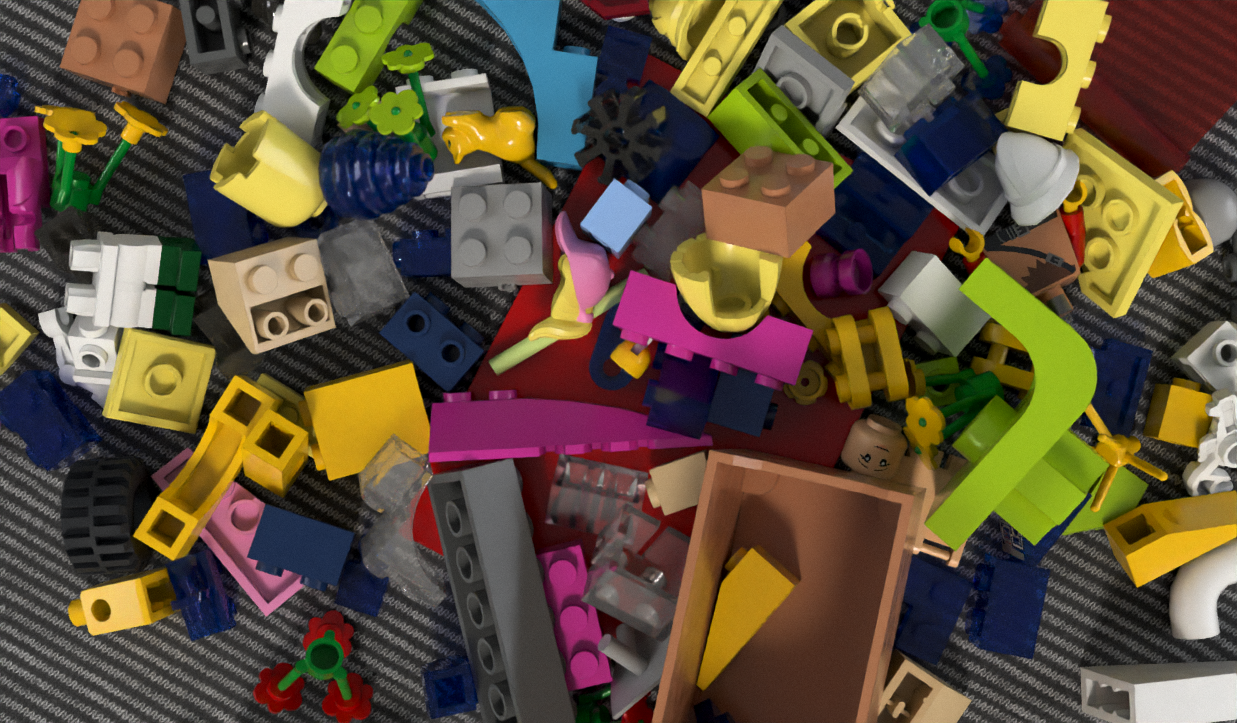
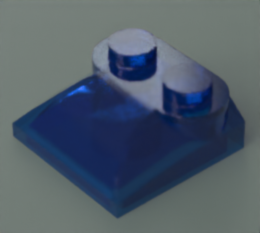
[592,79,720,209]

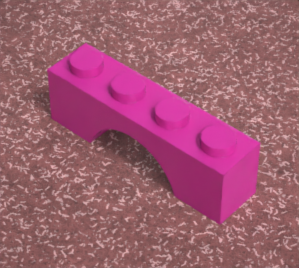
[613,270,813,391]

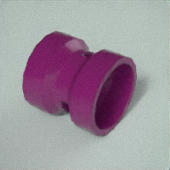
[810,249,873,299]

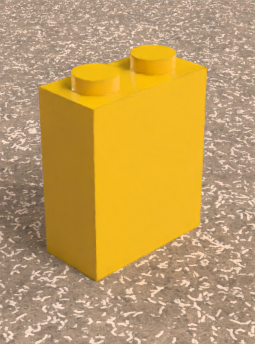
[298,359,430,481]

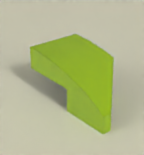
[1059,466,1149,536]

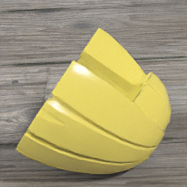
[670,233,783,333]

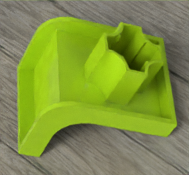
[924,257,1110,552]

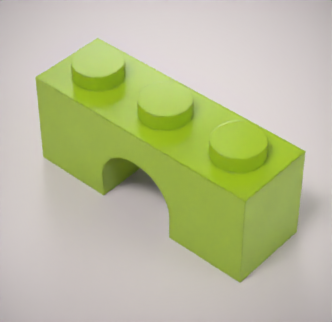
[314,0,423,95]

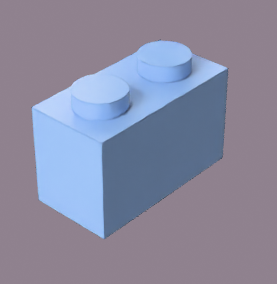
[580,178,652,259]

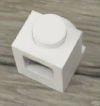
[67,315,124,385]

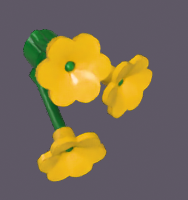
[34,101,168,216]

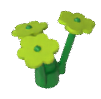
[336,43,438,170]

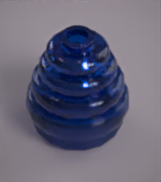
[318,129,434,221]

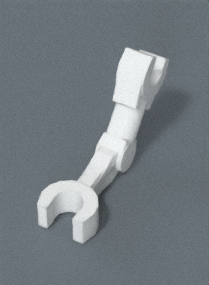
[38,306,110,409]

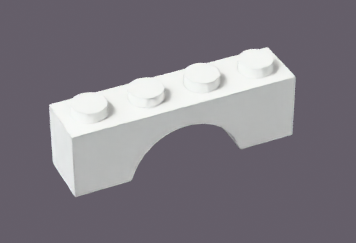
[254,0,353,148]

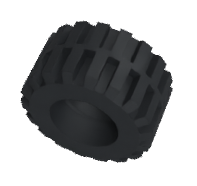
[60,456,156,575]

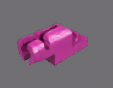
[0,116,51,253]

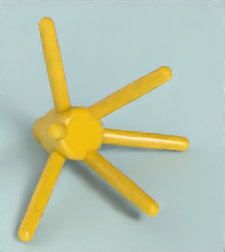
[1085,402,1168,512]

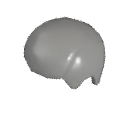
[1183,178,1237,248]

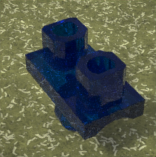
[165,548,237,641]

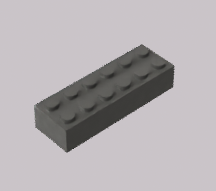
[425,458,577,723]

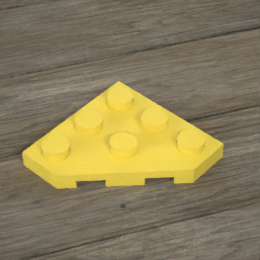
[1063,128,1184,318]

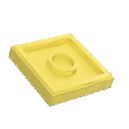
[102,328,217,434]

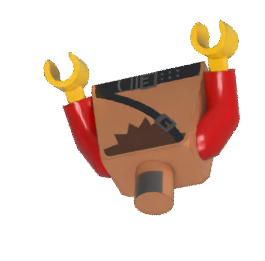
[949,178,1087,318]

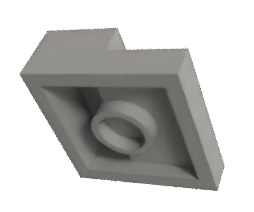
[752,25,855,139]

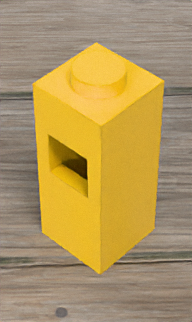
[241,408,309,498]

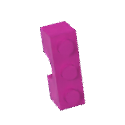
[536,538,613,692]

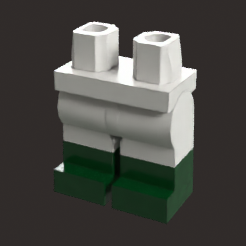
[64,231,202,336]

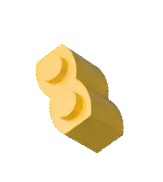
[1147,170,1214,278]

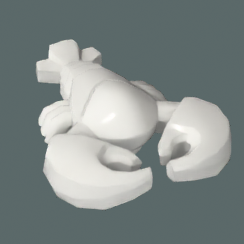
[1182,387,1237,497]

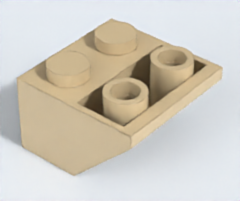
[208,237,336,354]
[877,649,972,723]

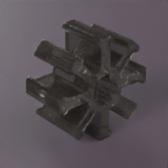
[571,86,673,186]

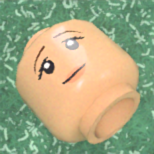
[841,414,908,480]

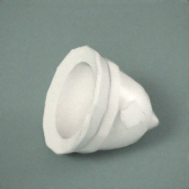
[995,131,1080,226]

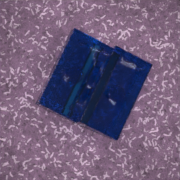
[815,150,934,280]

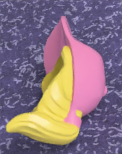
[528,211,615,341]

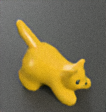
[442,106,557,189]

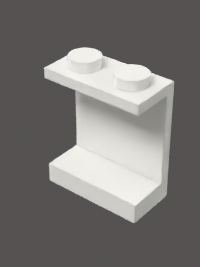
[395,69,505,201]

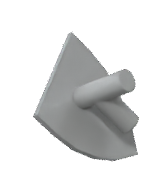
[598,617,671,720]

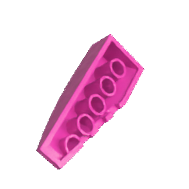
[428,390,713,462]

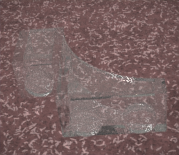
[358,434,447,608]

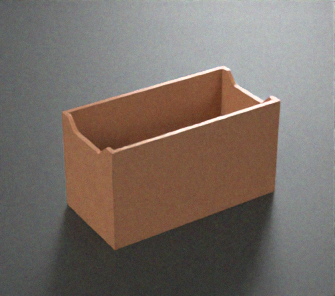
[652,449,926,723]

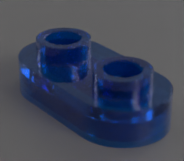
[589,303,633,390]

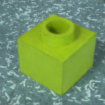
[915,356,960,407]

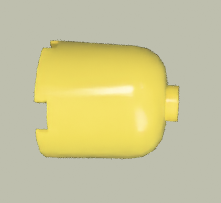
[210,110,331,228]

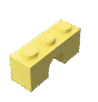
[1003,0,1112,141]

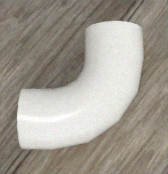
[1169,537,1237,640]

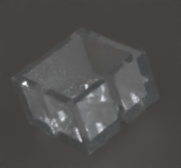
[581,503,691,642]

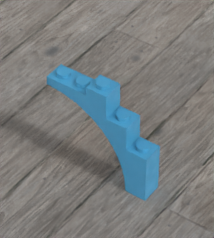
[474,0,599,171]

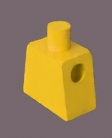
[68,563,191,636]

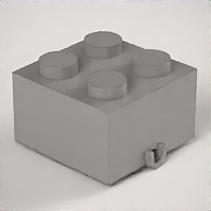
[451,182,553,291]

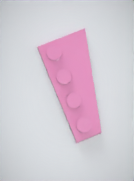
[151,447,305,616]

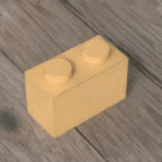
[645,449,709,515]

